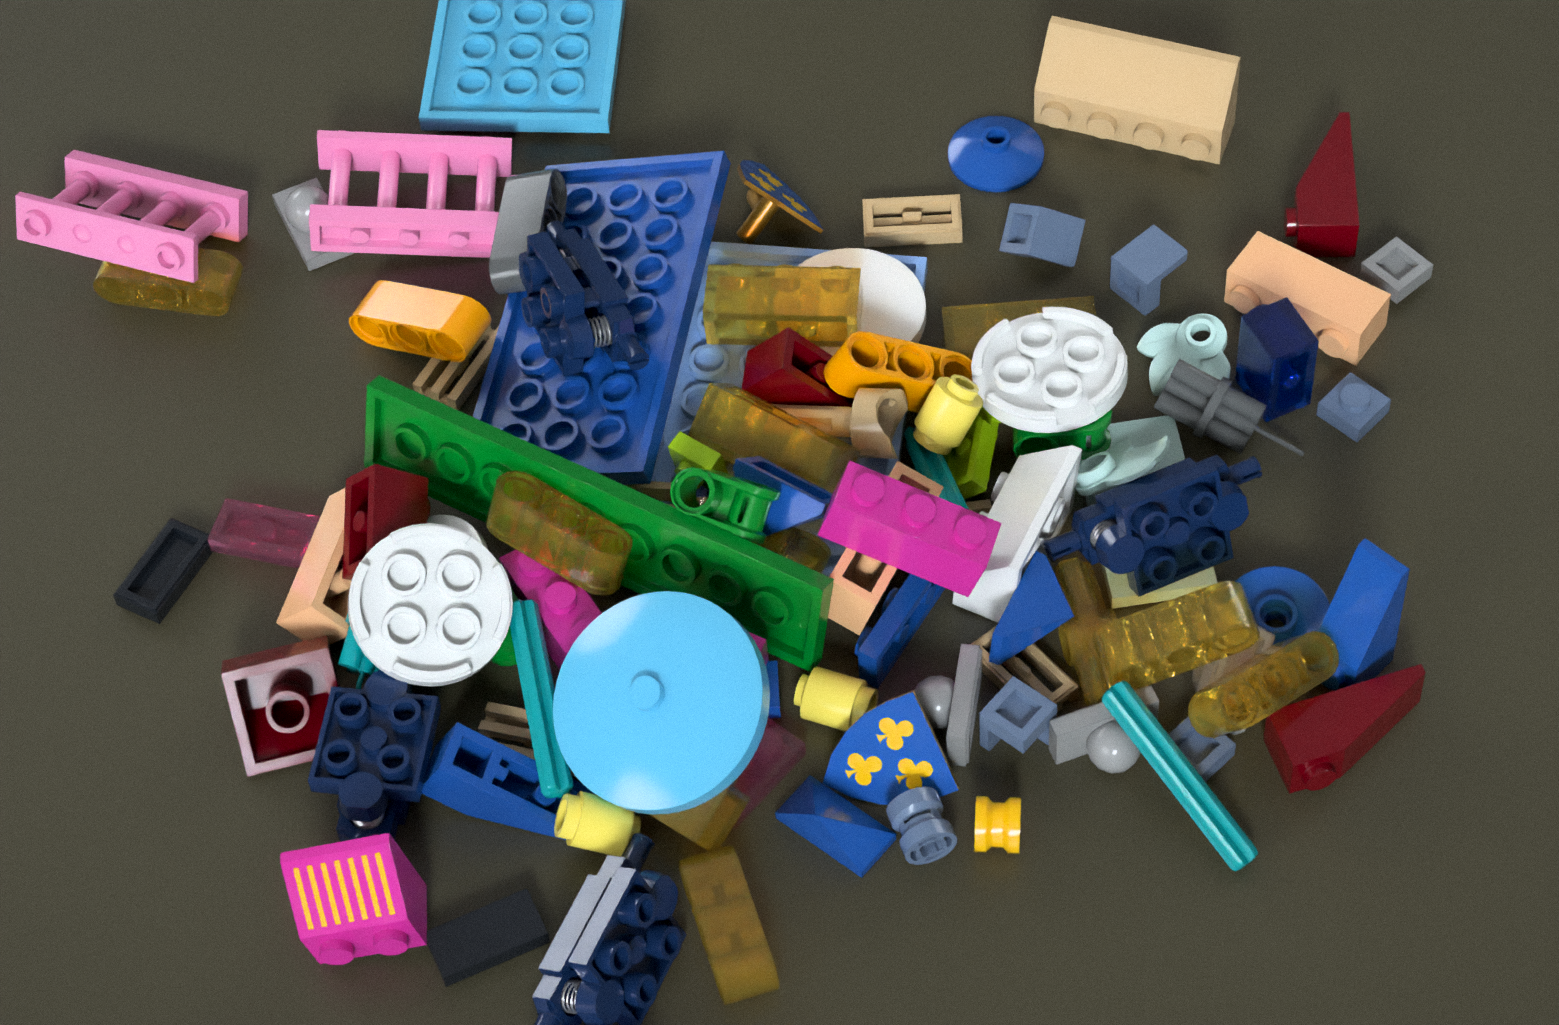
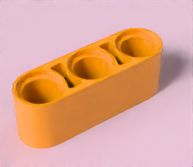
[348,280,492,362]
[823,331,972,413]

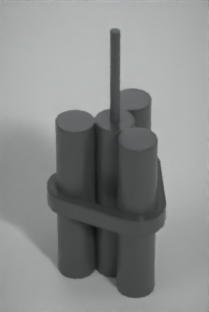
[1154,359,1305,456]

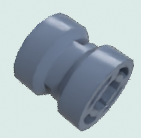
[886,787,957,865]

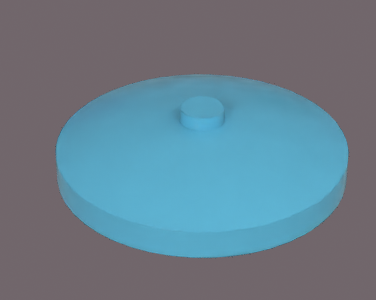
[553,591,770,815]

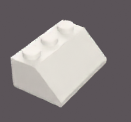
[952,445,1082,622]

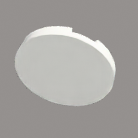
[774,248,926,356]
[971,307,1128,433]
[348,523,513,687]

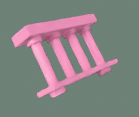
[309,130,512,258]
[15,150,248,283]

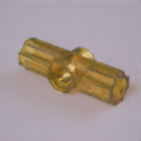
[1053,557,1134,706]

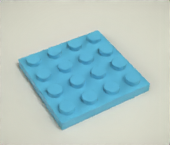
[419,0,626,133]

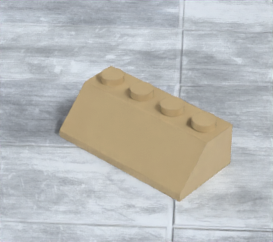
[1034,16,1241,165]

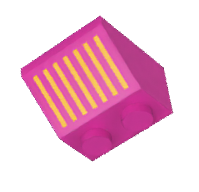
[280,833,427,965]

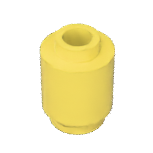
[913,374,983,455]
[794,666,878,731]
[554,791,641,857]

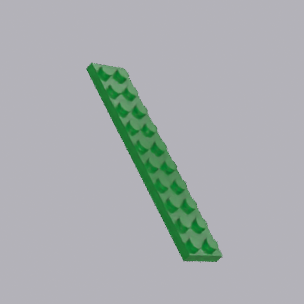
[364,375,834,672]

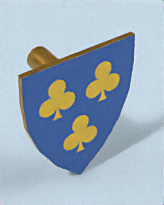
[736,160,823,244]
[823,690,960,805]

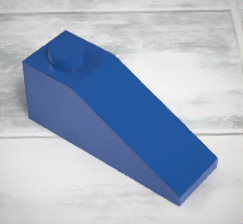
[1309,538,1410,690]
[421,722,594,840]

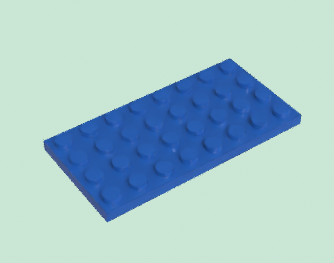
[473,151,731,485]

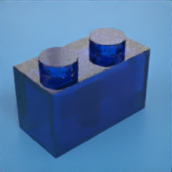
[1235,297,1319,422]

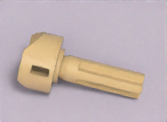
[757,388,908,459]

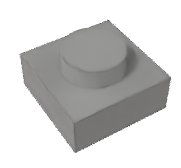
[1360,236,1433,304]

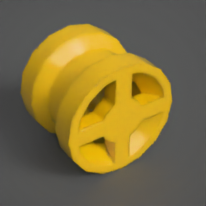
[974,796,1021,854]

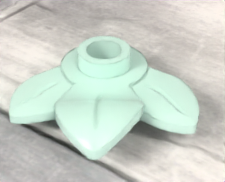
[1137,313,1231,396]
[1075,435,1170,498]

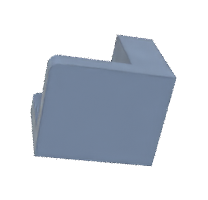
[999,203,1086,267]
[1110,224,1188,316]
[979,676,1057,754]

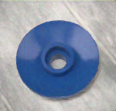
[948,116,1044,193]
[1221,566,1330,664]

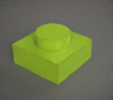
[668,431,728,489]

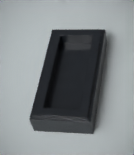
[113,518,217,624]
[427,888,550,987]

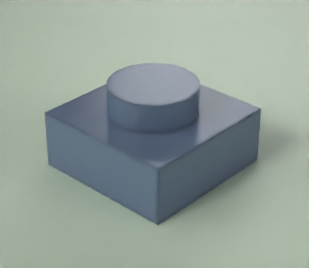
[1316,372,1391,442]
[1169,713,1236,782]

